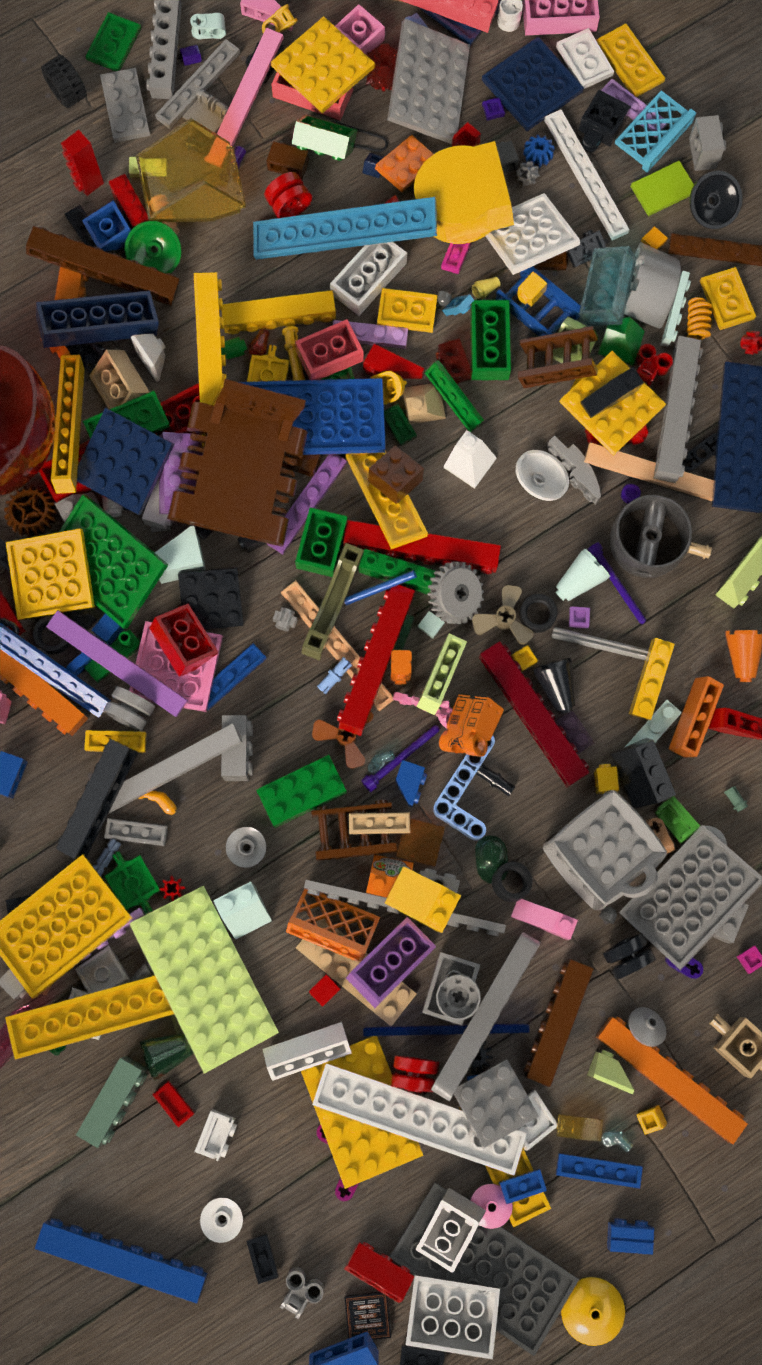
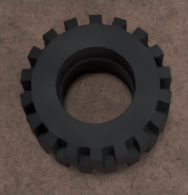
[41,54,87,108]

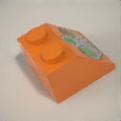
[366,855,414,898]

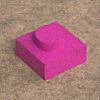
[736,945,762,974]

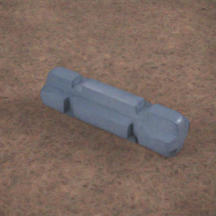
[93,839,121,876]

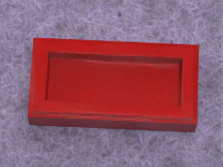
[152,1080,195,1128]

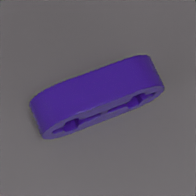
[665,957,703,979]

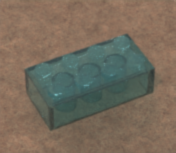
[579,246,636,326]

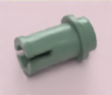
[724,786,748,812]

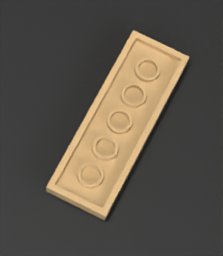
[296,918,417,1026]

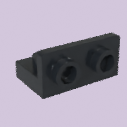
[567,229,608,268]
[66,343,106,374]

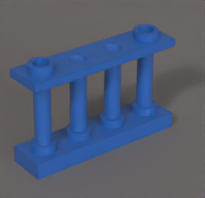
[495,266,583,336]

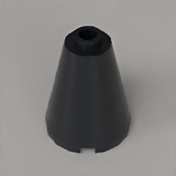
[533,657,575,714]

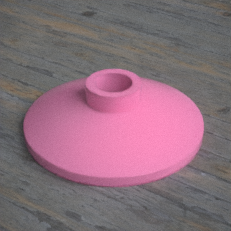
[470,1184,512,1229]

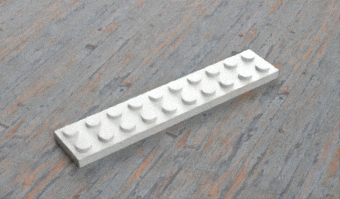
[312,1064,527,1175]

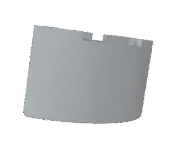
[619,242,681,329]

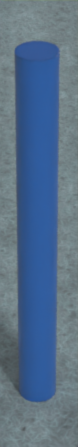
[344,570,417,605]

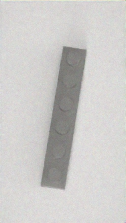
[155,39,240,129]

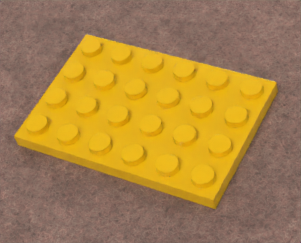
[0,854,133,999]
[301,1035,424,1189]

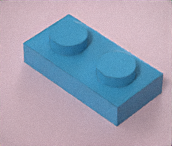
[442,294,474,316]

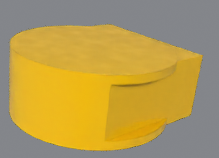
[414,141,514,244]

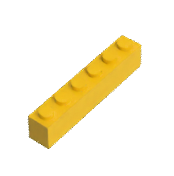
[221,290,336,334]

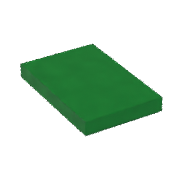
[85,12,142,71]

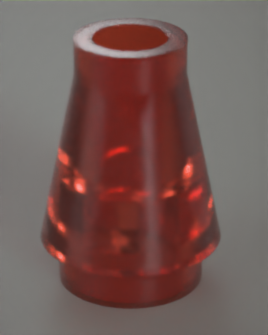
[249,329,270,356]

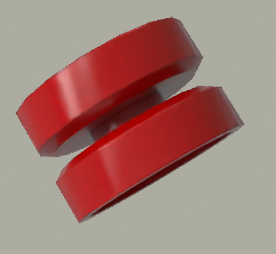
[264,172,312,218]
[391,1055,440,1092]

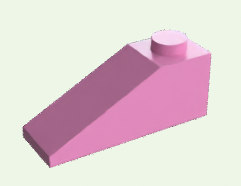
[240,0,293,31]
[511,899,578,940]

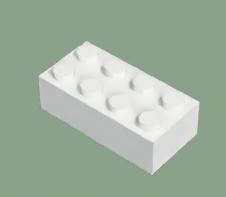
[330,242,407,316]

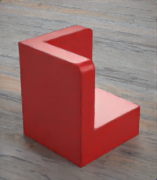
[452,122,481,147]
[309,974,341,1007]

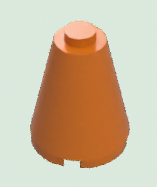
[725,630,762,682]

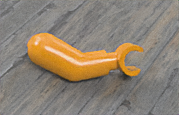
[138,791,177,815]

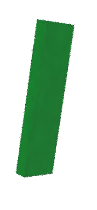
[425,360,484,433]

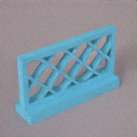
[615,91,696,173]

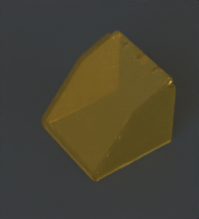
[136,118,246,222]

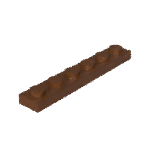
[668,233,762,266]

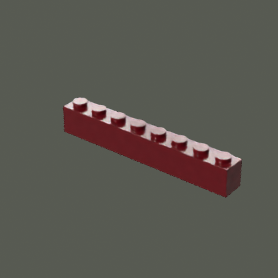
[479,641,589,788]

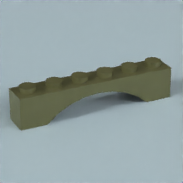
[302,543,364,661]

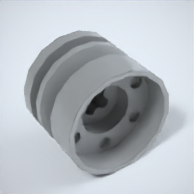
[436,974,481,1020]

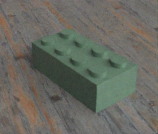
[76,1056,148,1148]

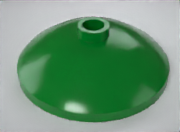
[125,221,182,274]

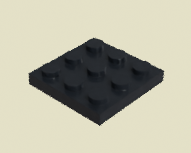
[178,567,244,630]

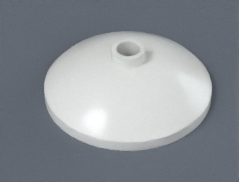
[516,450,569,501]

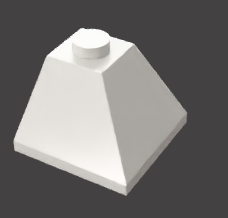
[131,334,166,382]
[444,430,497,489]

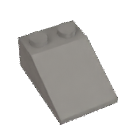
[416,1188,486,1273]

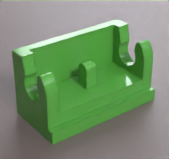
[655,796,700,844]

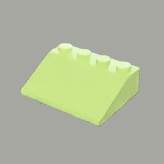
[715,535,762,609]

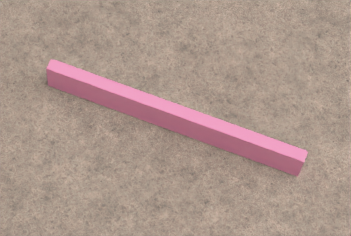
[205,28,284,169]

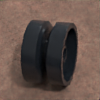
[602,933,656,980]

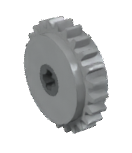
[428,562,484,624]

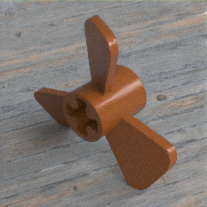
[312,712,373,769]

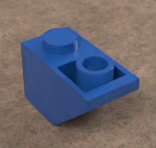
[396,760,427,808]

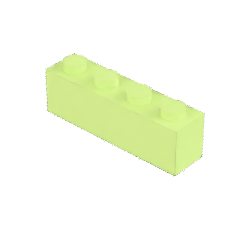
[416,633,467,715]

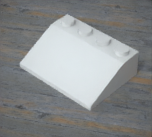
[406,1276,500,1359]

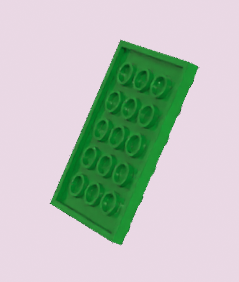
[59,495,168,629]

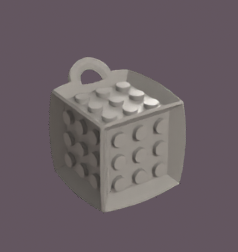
[543,790,667,911]

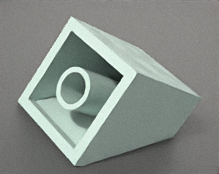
[155,526,206,584]
[213,882,272,940]

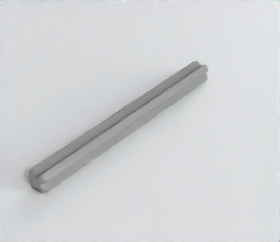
[552,627,649,660]

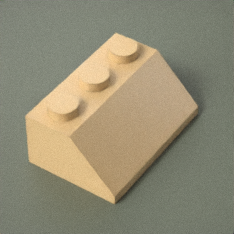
[89,349,149,409]

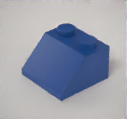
[82,200,132,251]

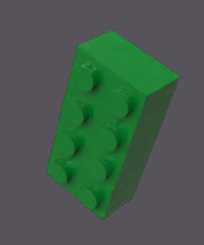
[470,300,511,380]
[256,755,347,828]

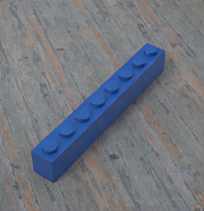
[35,1218,208,1303]

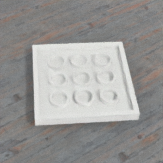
[486,193,580,275]

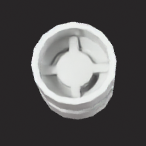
[497,0,523,32]

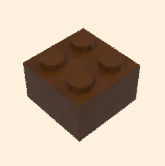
[368,445,424,504]

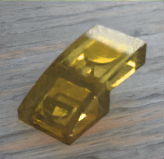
[556,1114,603,1141]

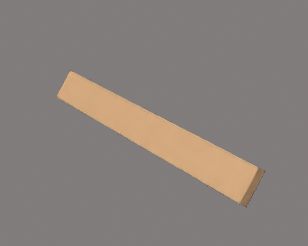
[584,443,714,501]
[281,580,394,712]

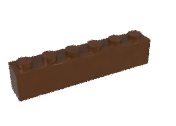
[523,959,593,1087]

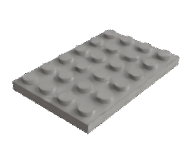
[387,19,470,144]
[619,825,762,970]

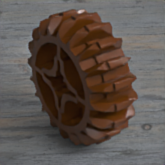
[4,485,57,538]

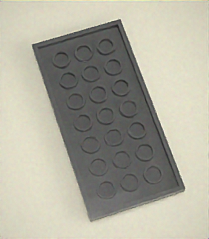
[389,1182,579,1356]

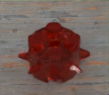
[366,44,398,92]

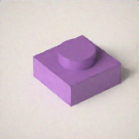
[569,607,590,628]

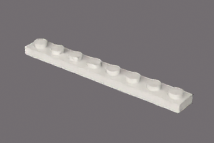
[544,110,629,241]

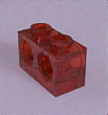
[435,338,472,384]

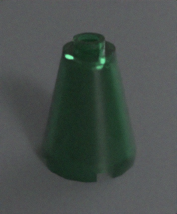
[139,1033,194,1081]

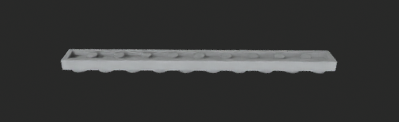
[304,880,506,936]

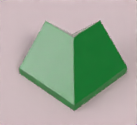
[598,317,645,366]

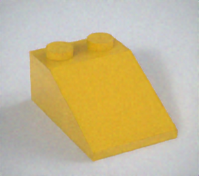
[384,866,461,933]

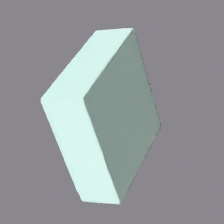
[417,611,445,638]

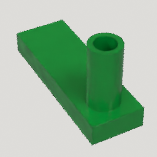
[84,629,140,683]

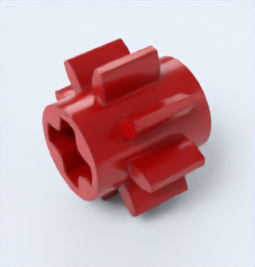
[740,331,762,355]
[160,876,186,901]

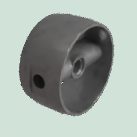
[610,495,692,578]

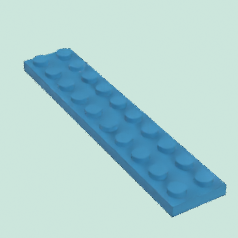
[253,197,437,260]

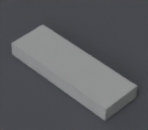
[104,818,168,846]

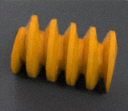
[687,297,712,340]

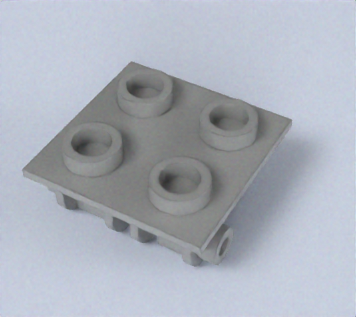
[182,89,229,138]

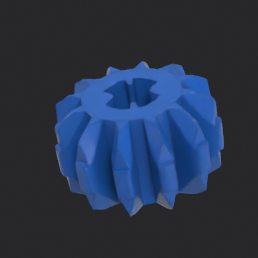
[523,134,555,168]

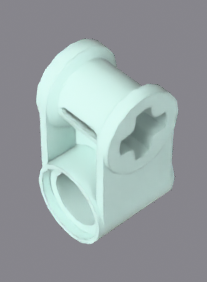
[190,13,226,40]

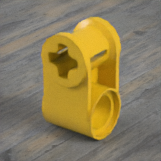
[262,4,298,33]

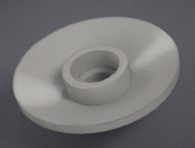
[226,827,266,868]
[628,1007,666,1047]

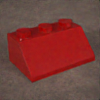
[149,604,218,677]

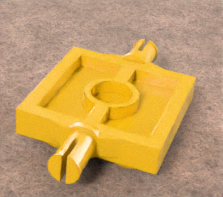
[247,345,290,382]

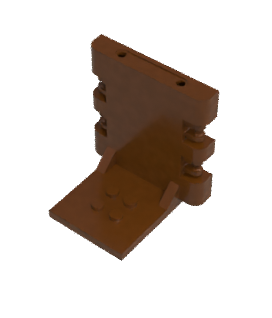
[167,379,308,547]

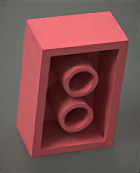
[295,319,364,380]

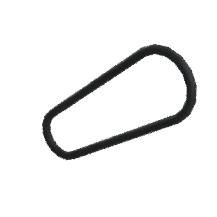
[330,121,388,152]

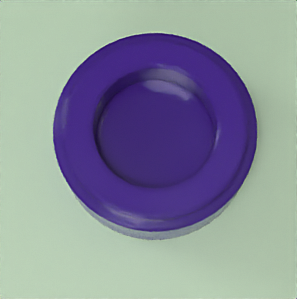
[621,484,641,504]

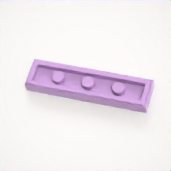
[601,79,667,137]

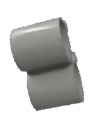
[280,1267,324,1319]

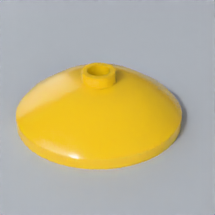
[561,1277,625,1346]

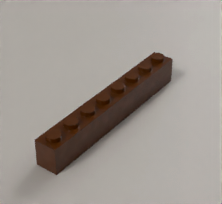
[26,226,179,306]

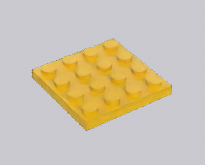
[271,16,375,113]
[559,351,666,456]
[6,529,95,620]

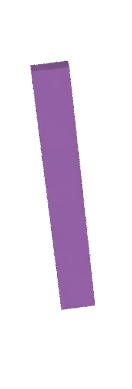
[46,611,188,717]

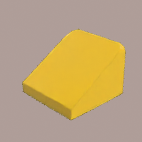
[637,1105,667,1135]

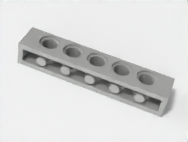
[147,0,182,99]

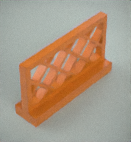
[286,889,380,963]

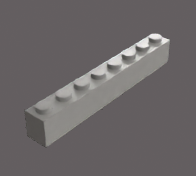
[653,336,703,483]

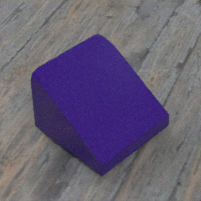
[180,45,202,66]

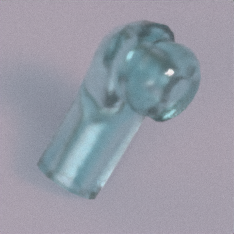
[368,750,395,774]
[602,1131,633,1152]

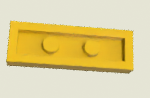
[84,730,147,753]

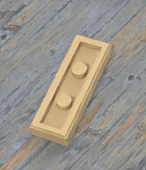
[349,812,410,834]

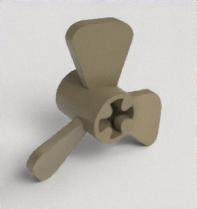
[472,585,534,645]

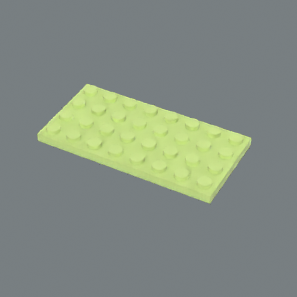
[129,886,279,1074]

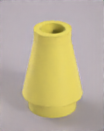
[472,276,500,299]

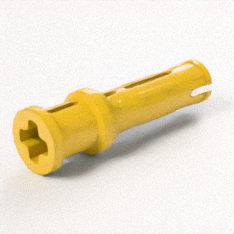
[282,326,305,381]

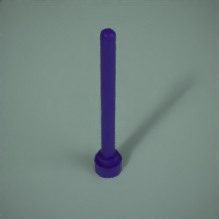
[587,542,646,624]
[361,725,440,792]

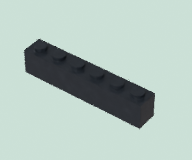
[56,739,138,859]

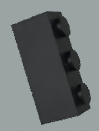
[611,738,676,809]

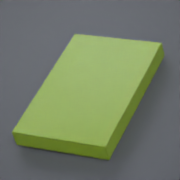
[630,161,694,216]

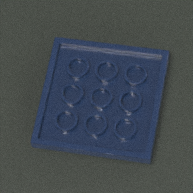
[482,37,584,132]
[77,408,174,515]

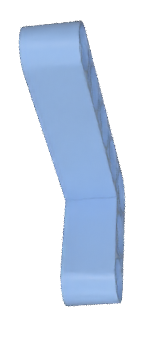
[433,735,495,840]

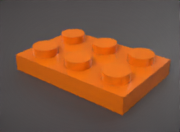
[375,135,433,192]

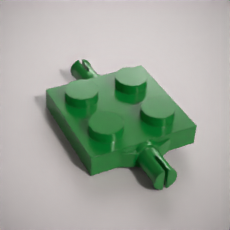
[105,851,161,915]

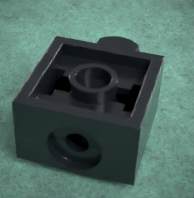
[578,90,631,152]

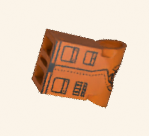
[439,693,504,757]

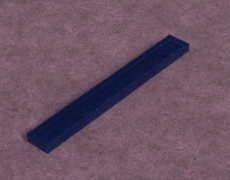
[363,1024,530,1036]

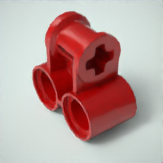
[636,344,673,387]

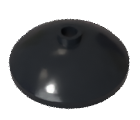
[689,171,742,229]

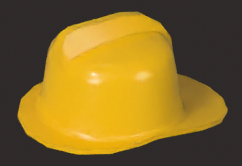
[369,371,407,405]

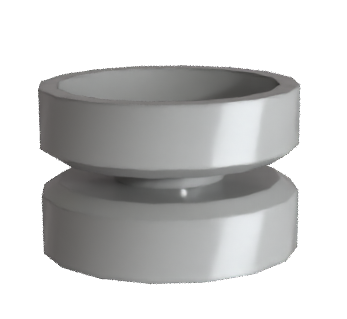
[103,686,155,732]

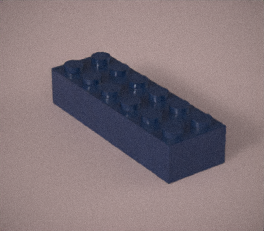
[36,291,159,348]

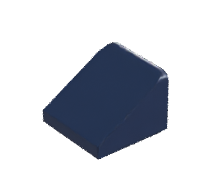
[363,153,384,178]

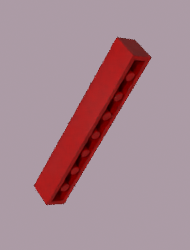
[343,520,501,574]
[337,585,415,736]

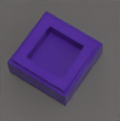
[482,98,505,121]

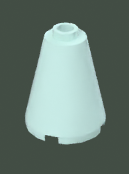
[555,549,610,601]

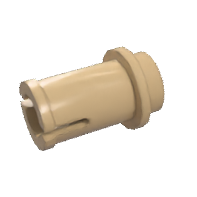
[687,542,712,559]

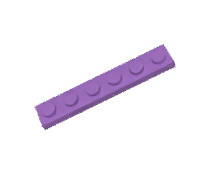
[267,454,347,555]

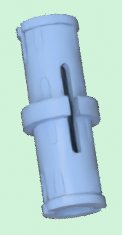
[317,657,353,694]

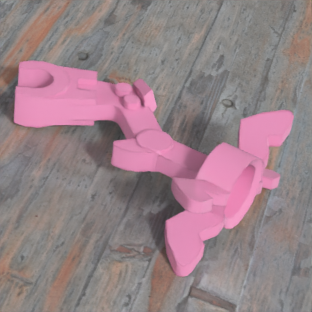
[392,692,452,728]

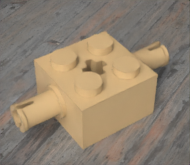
[709,1013,762,1078]

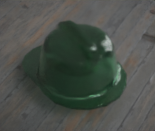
[475,835,508,884]

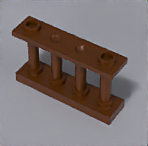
[518,326,598,388]
[311,800,397,861]

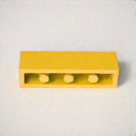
[629,638,675,720]

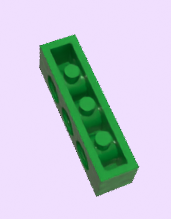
[359,549,436,595]

